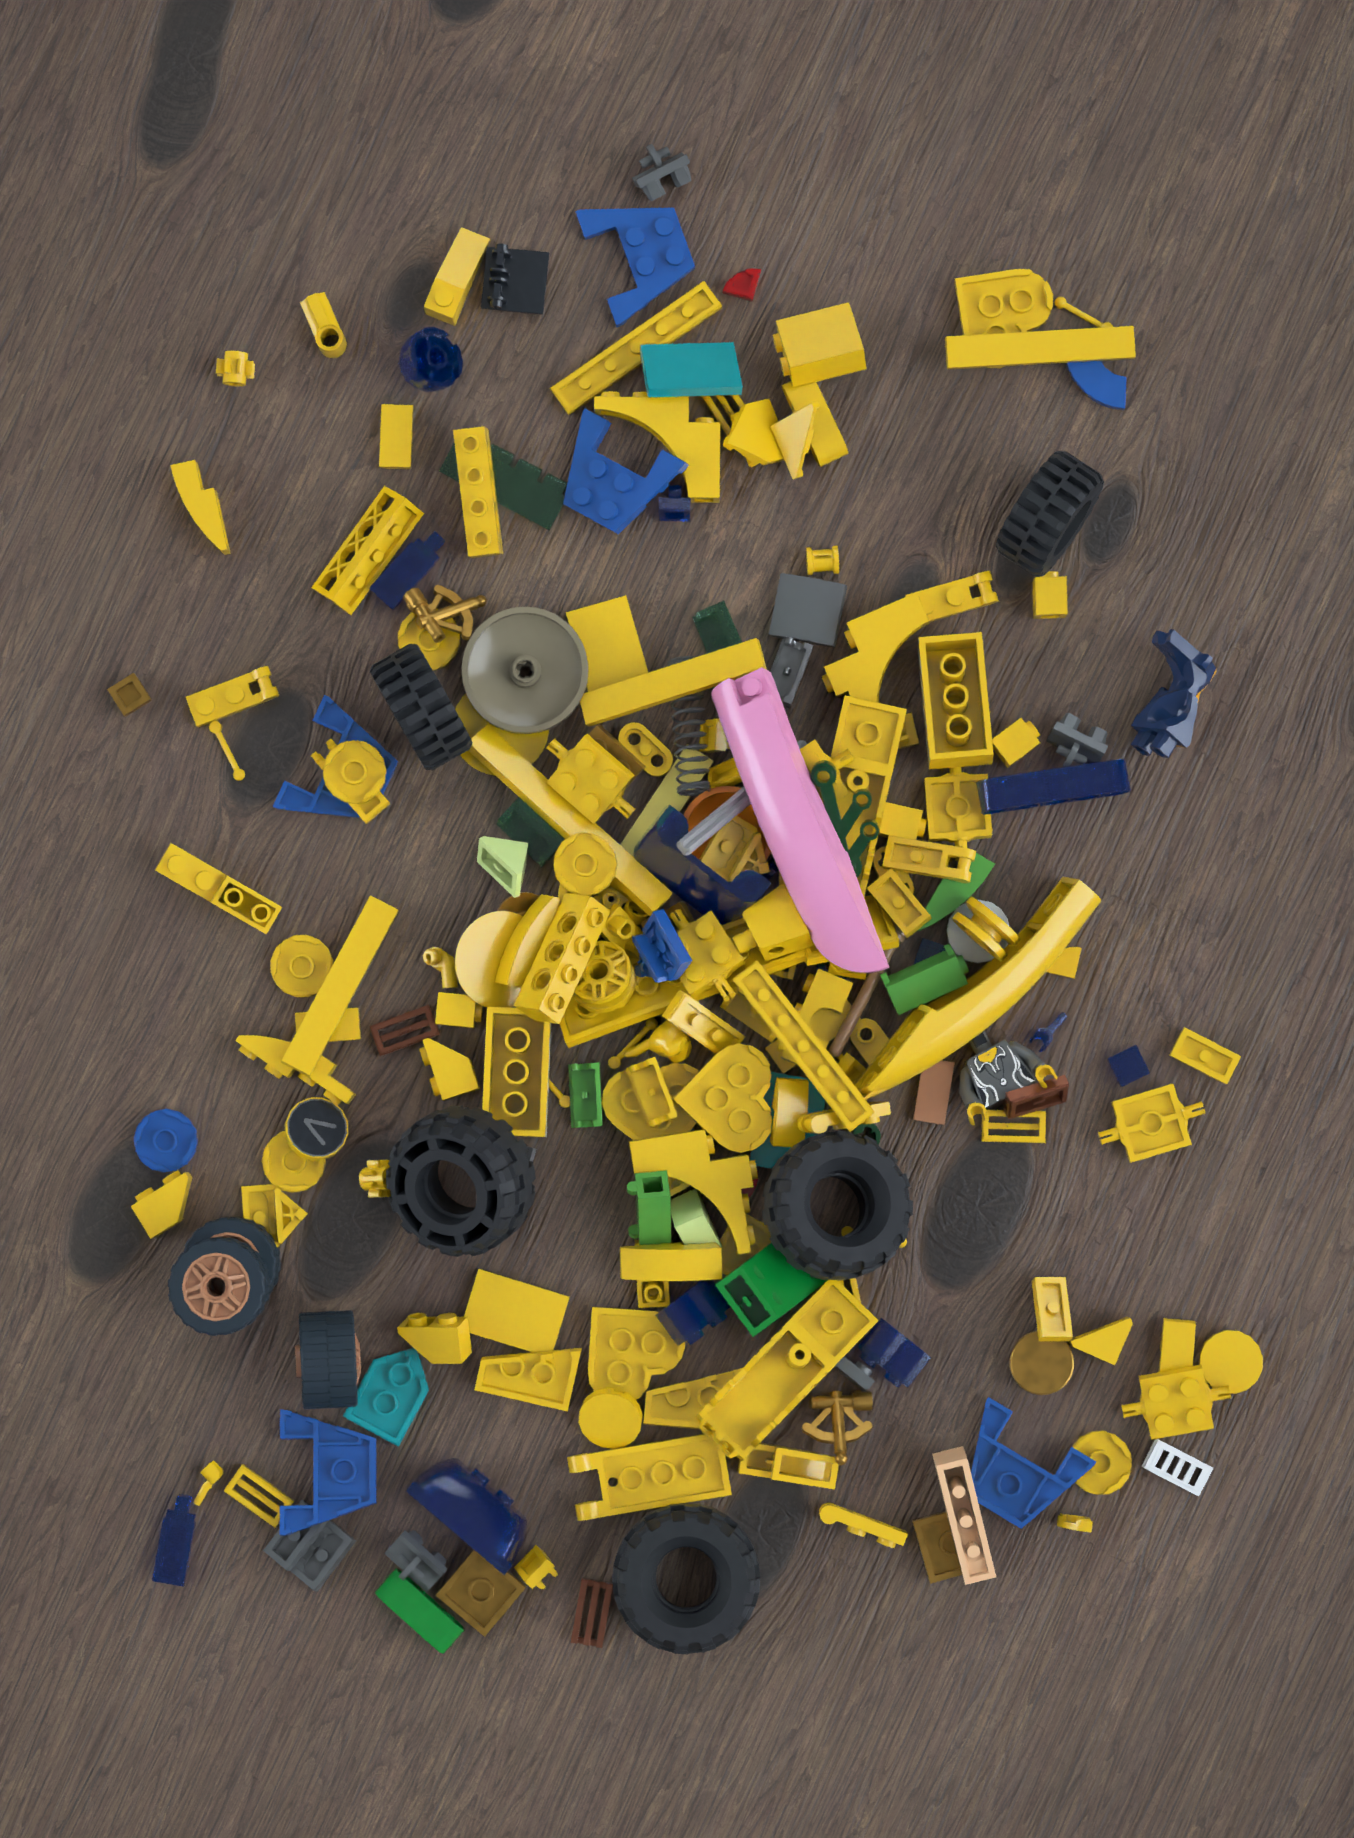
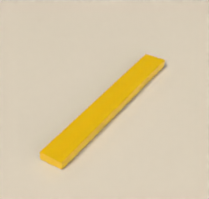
[468,724,673,916]

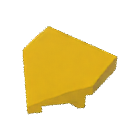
[723,398,785,468]
[695,816,770,883]
[241,1184,308,1248]

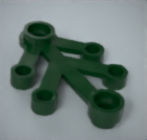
[811,760,879,878]

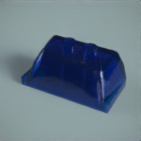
[406,1458,527,1575]

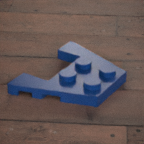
[575,208,695,328]
[563,408,689,534]
[273,695,399,818]
[971,1397,1096,1529]
[280,1410,377,1536]

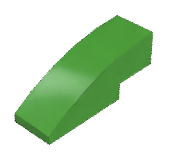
[917,853,995,932]

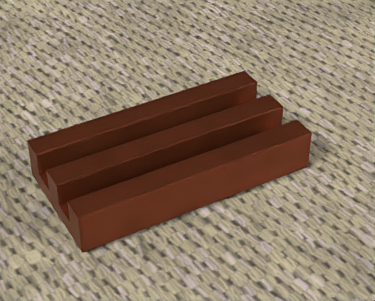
[369,1005,440,1056]
[1004,1075,1069,1119]
[571,1578,613,1648]

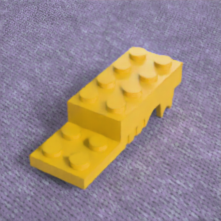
[831,695,907,896]
[696,1280,879,1461]

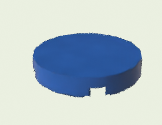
[134,1109,198,1172]

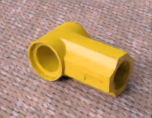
[300,292,347,358]

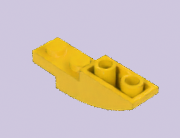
[155,843,282,934]
[235,1035,356,1105]

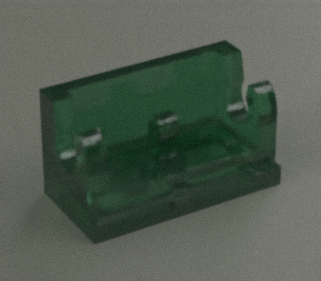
[692,600,742,654]
[496,797,564,867]

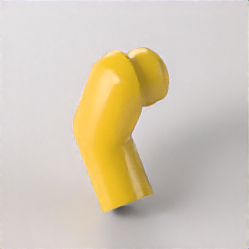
[423,947,458,989]

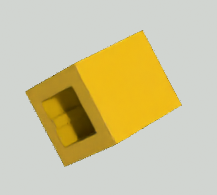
[419,1038,480,1101]
[131,1170,192,1239]
[397,1313,472,1364]

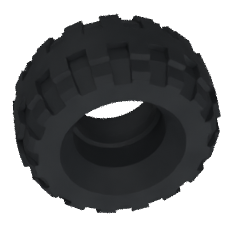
[386,1105,536,1257]
[762,1131,913,1281]
[612,1503,760,1655]

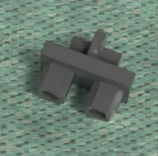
[632,144,692,201]
[1046,713,1108,769]
[384,1530,447,1592]

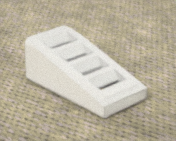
[1142,1439,1213,1496]

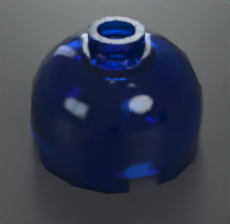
[399,327,463,392]

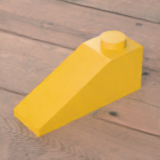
[424,227,490,326]

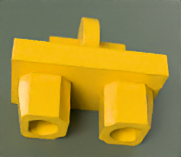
[601,903,643,959]

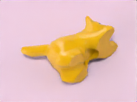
[624,1001,699,1063]

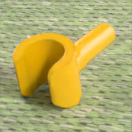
[193,1460,223,1506]

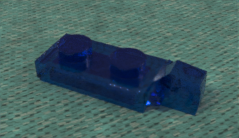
[369,531,445,610]
[152,1494,196,1587]

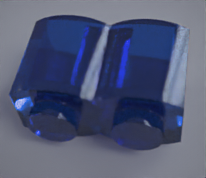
[655,1280,731,1346]
[857,1317,932,1388]

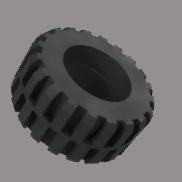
[996,451,1104,576]
[370,644,473,770]

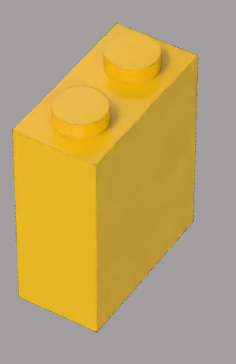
[772,302,866,387]

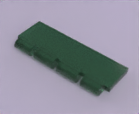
[439,443,567,531]

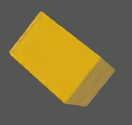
[1069,1317,1133,1365]

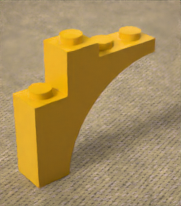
[594,391,720,503]
[822,592,930,703]
[628,1129,758,1254]

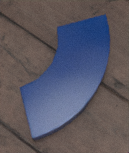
[1066,361,1127,410]

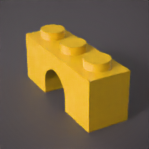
[778,969,853,1065]

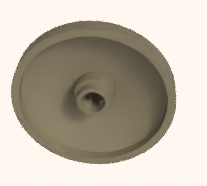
[462,607,589,734]

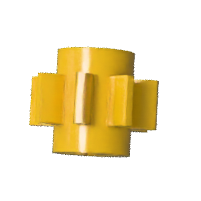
[216,351,255,387]
[359,1160,391,1198]

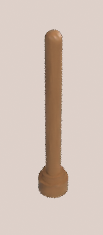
[829,919,909,1057]

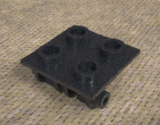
[481,244,549,315]

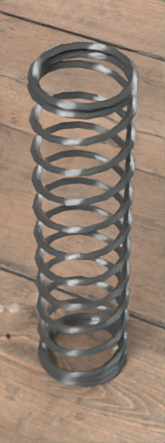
[668,656,711,796]

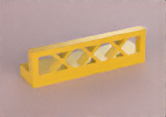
[311,486,424,615]

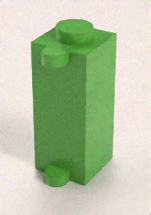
[880,943,969,1015]
[627,1170,671,1245]

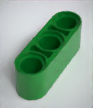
[375,1568,465,1654]

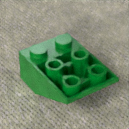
[715,1243,828,1337]

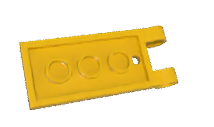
[567,1434,732,1521]

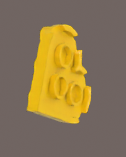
[954,269,1053,368]
[672,1043,772,1153]
[602,1063,699,1140]
[588,1307,685,1400]

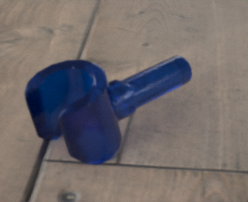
[1029,1012,1068,1052]

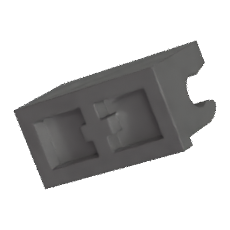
[770,637,813,708]

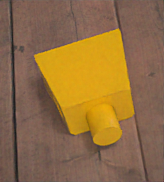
[732,884,814,961]

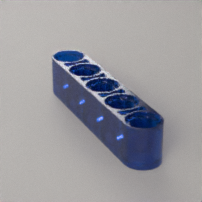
[976,759,1131,815]

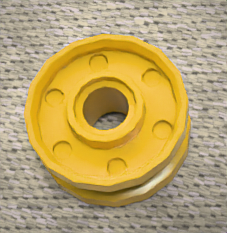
[952,896,1021,962]
[573,940,637,1013]

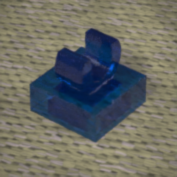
[659,485,691,522]

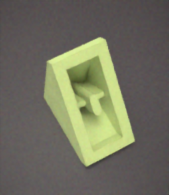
[477,836,528,898]
[670,1189,722,1247]

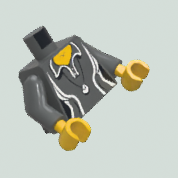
[959,1031,1058,1125]

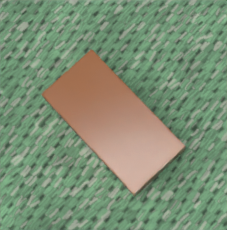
[913,1060,955,1125]

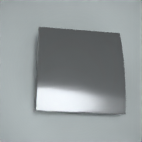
[769,573,847,647]
[263,1500,357,1592]

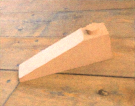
[932,1446,996,1585]

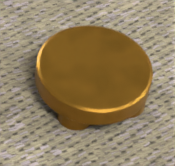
[1009,1331,1074,1395]

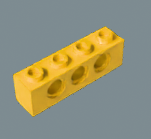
[453,426,503,558]
[513,893,611,1024]

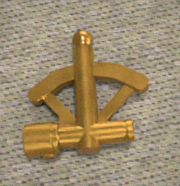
[403,585,487,643]
[801,1390,873,1465]

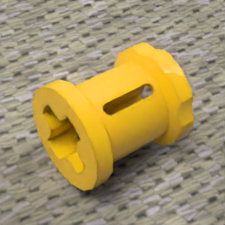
[806,545,839,576]

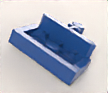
[632,909,692,983]

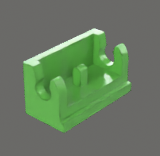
[568,1062,603,1128]

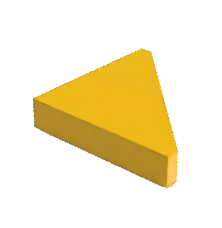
[770,402,820,479]

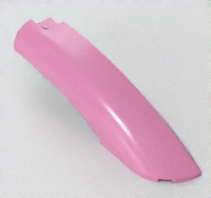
[711,667,889,973]

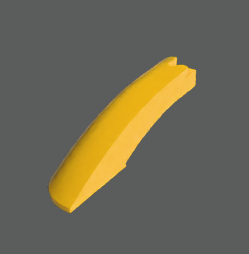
[855,877,1101,1100]

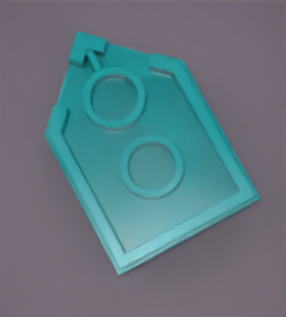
[343,1348,429,1447]

